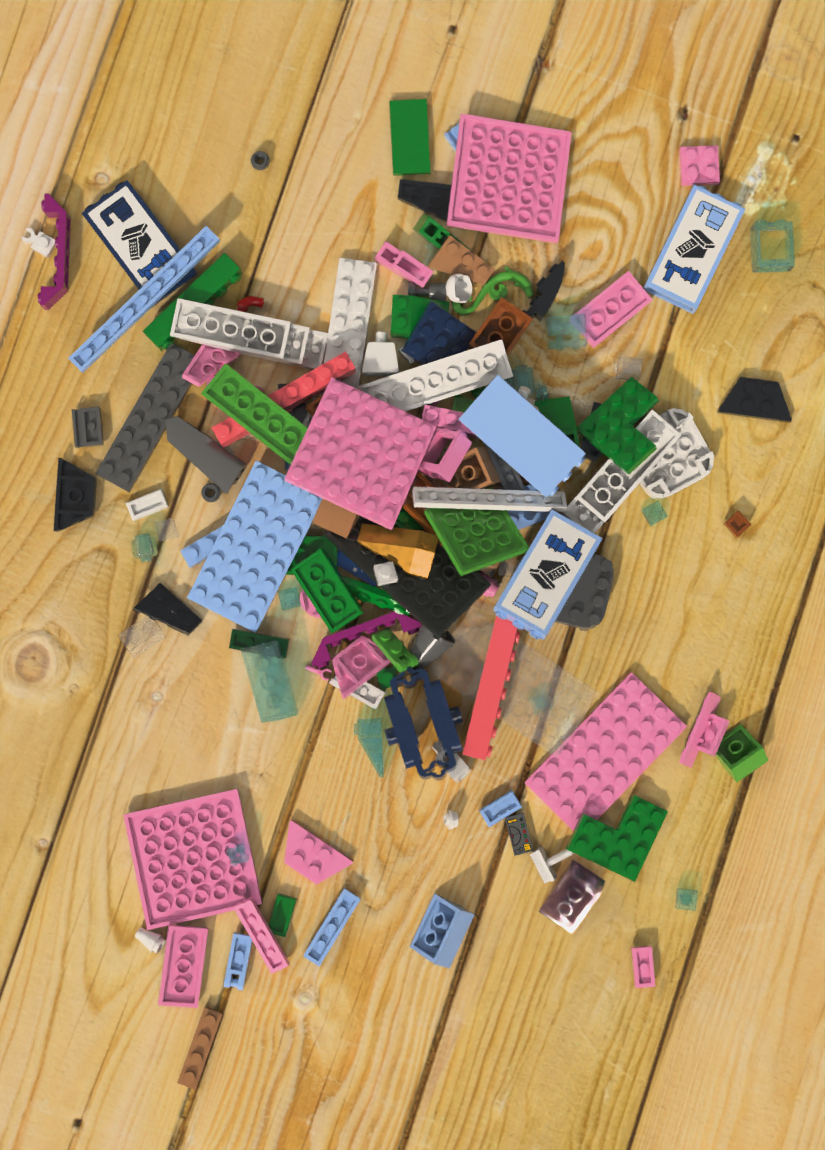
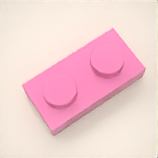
[631,945,655,988]

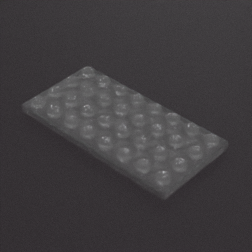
[428,608,600,758]

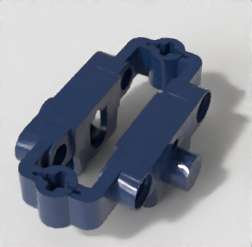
[384,668,463,781]

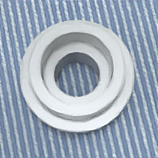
[443,810,458,830]

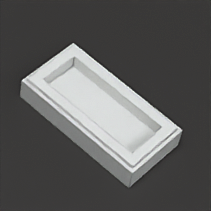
[126,489,169,521]

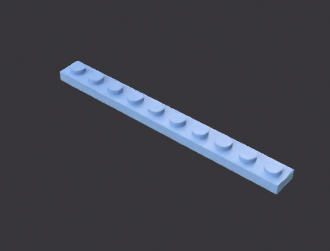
[68,226,220,373]

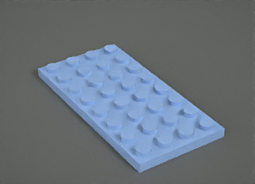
[187,460,322,633]

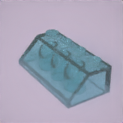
[241,638,299,723]

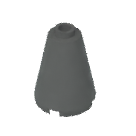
[408,625,456,670]

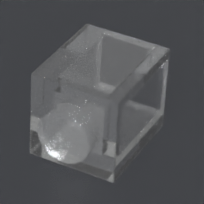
[613,356,643,381]

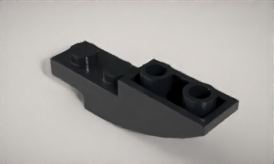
[523,260,565,321]

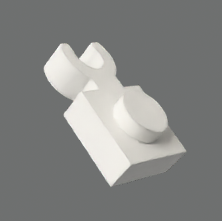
[21,228,55,259]

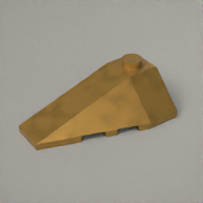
[357,524,438,579]

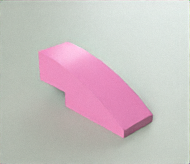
[375,242,434,288]

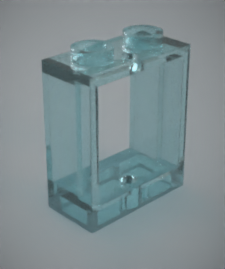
[750,219,795,273]

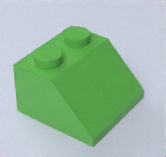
[716,724,769,782]

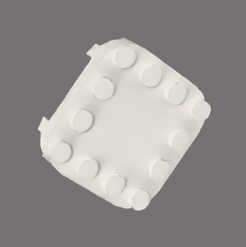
[640,408,715,499]

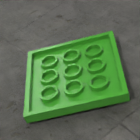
[424,487,529,576]

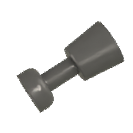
[408,282,446,302]

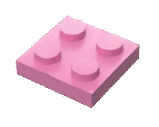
[679,145,720,186]

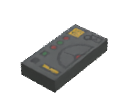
[505,813,533,856]

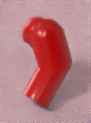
[237,296,264,312]

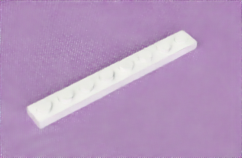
[412,487,567,512]

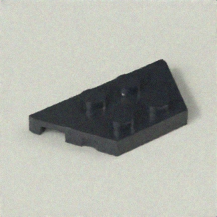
[717,377,792,423]
[53,458,97,532]

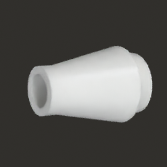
[135,927,166,953]

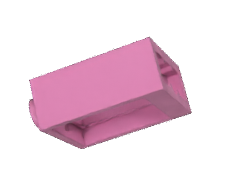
[418,427,472,482]

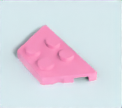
[332,636,391,699]
[284,820,353,885]

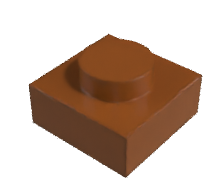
[723,510,752,538]

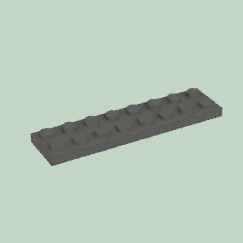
[95,343,195,493]

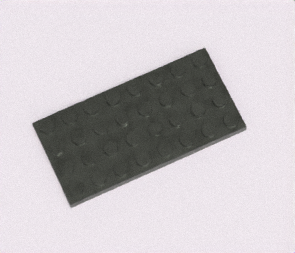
[325,516,491,639]

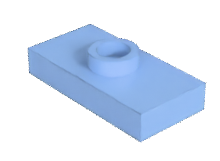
[479,790,522,827]

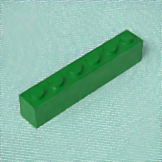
[143,253,243,351]

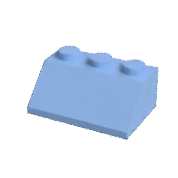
[410,894,475,968]

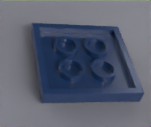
[401,302,477,365]

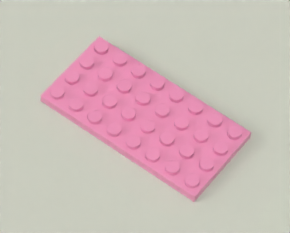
[524,672,687,831]

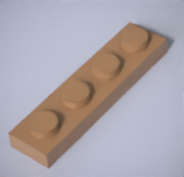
[177,1006,224,1090]

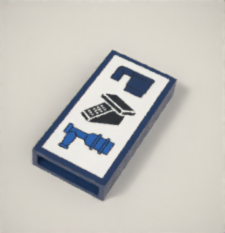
[82,180,197,307]

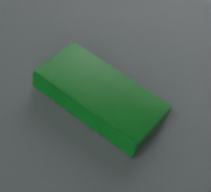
[269,893,297,937]

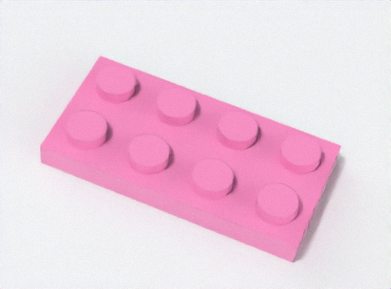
[570,271,653,349]
[158,924,208,1008]

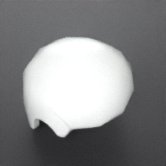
[445,273,472,303]

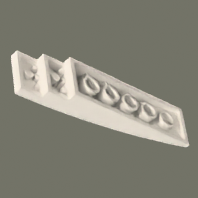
[170,298,328,370]
[560,410,681,534]

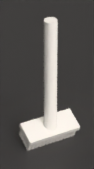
[530,846,575,884]

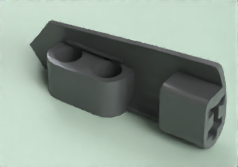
[165,416,247,494]

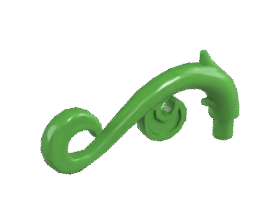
[452,266,534,316]

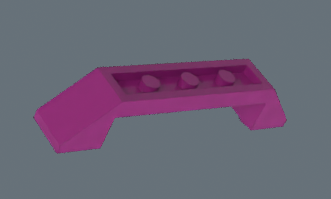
[38,193,71,310]
[312,611,421,669]

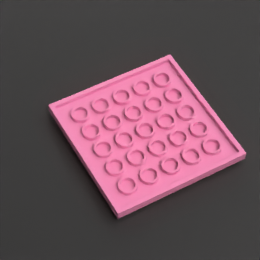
[446,114,572,243]
[284,377,437,530]
[123,788,263,930]

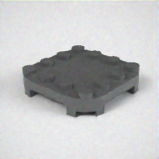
[555,554,614,631]

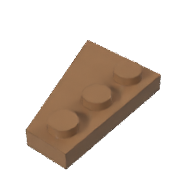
[427,235,495,285]

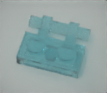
[547,313,587,351]

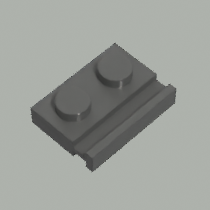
[72,407,104,448]

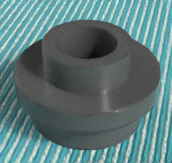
[251,151,270,171]
[201,483,221,502]

